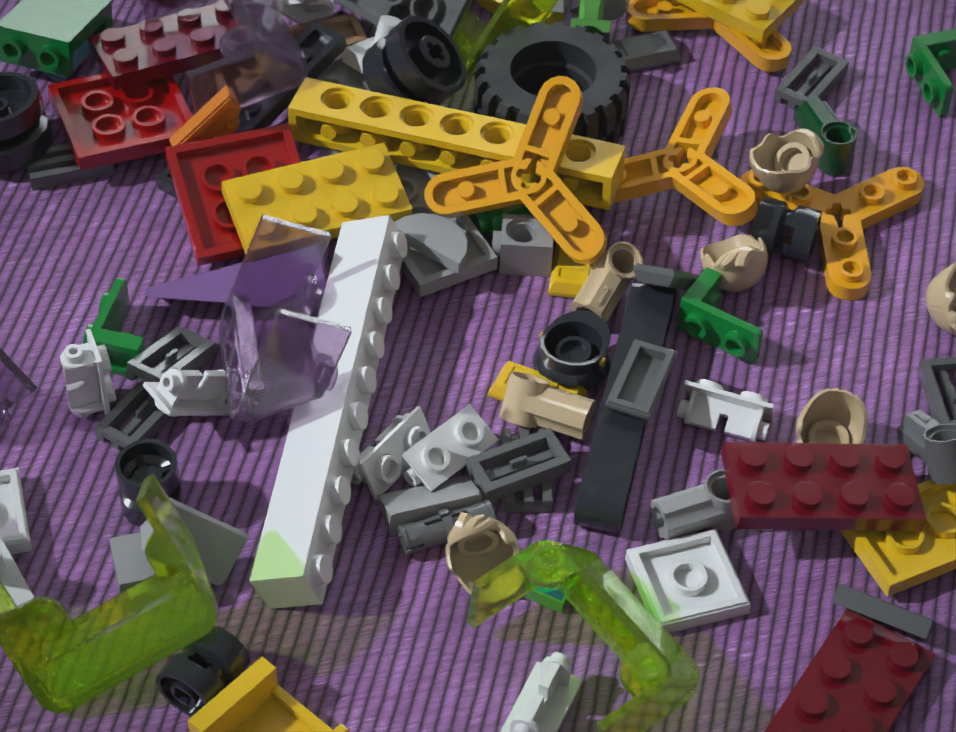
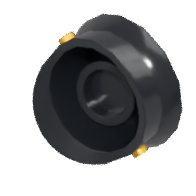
[533,310,611,387]

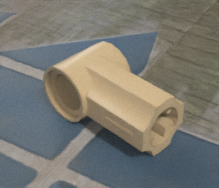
[569,242,643,322]
[499,371,596,439]

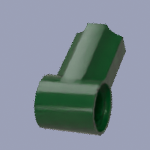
[793,96,858,176]

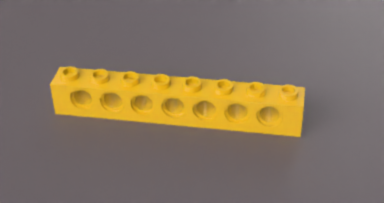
[288,77,626,210]

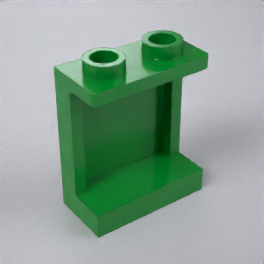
[0,0,113,77]

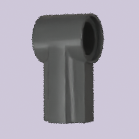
[897,410,956,484]

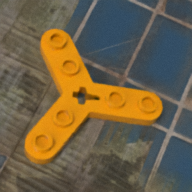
[625,0,792,73]
[424,76,607,264]
[613,87,758,226]
[740,167,925,301]

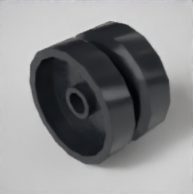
[362,15,467,106]
[0,72,53,173]

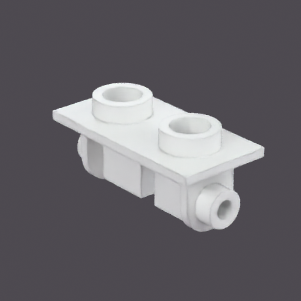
[273,0,335,24]
[60,329,116,418]
[143,369,236,417]
[677,379,774,442]
[402,404,498,492]
[351,406,431,500]
[500,652,583,732]

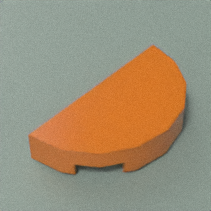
[169,85,240,146]

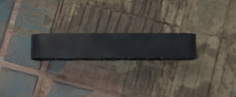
[573,281,676,534]

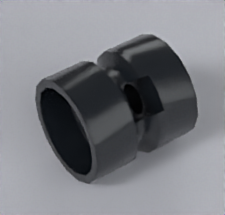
[751,196,822,264]
[115,439,183,527]
[156,622,251,717]

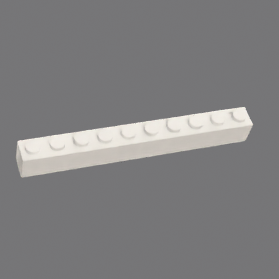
[250,215,408,609]

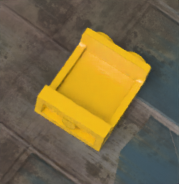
[187,656,350,732]

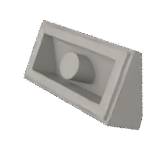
[378,475,482,536]
[140,498,248,586]

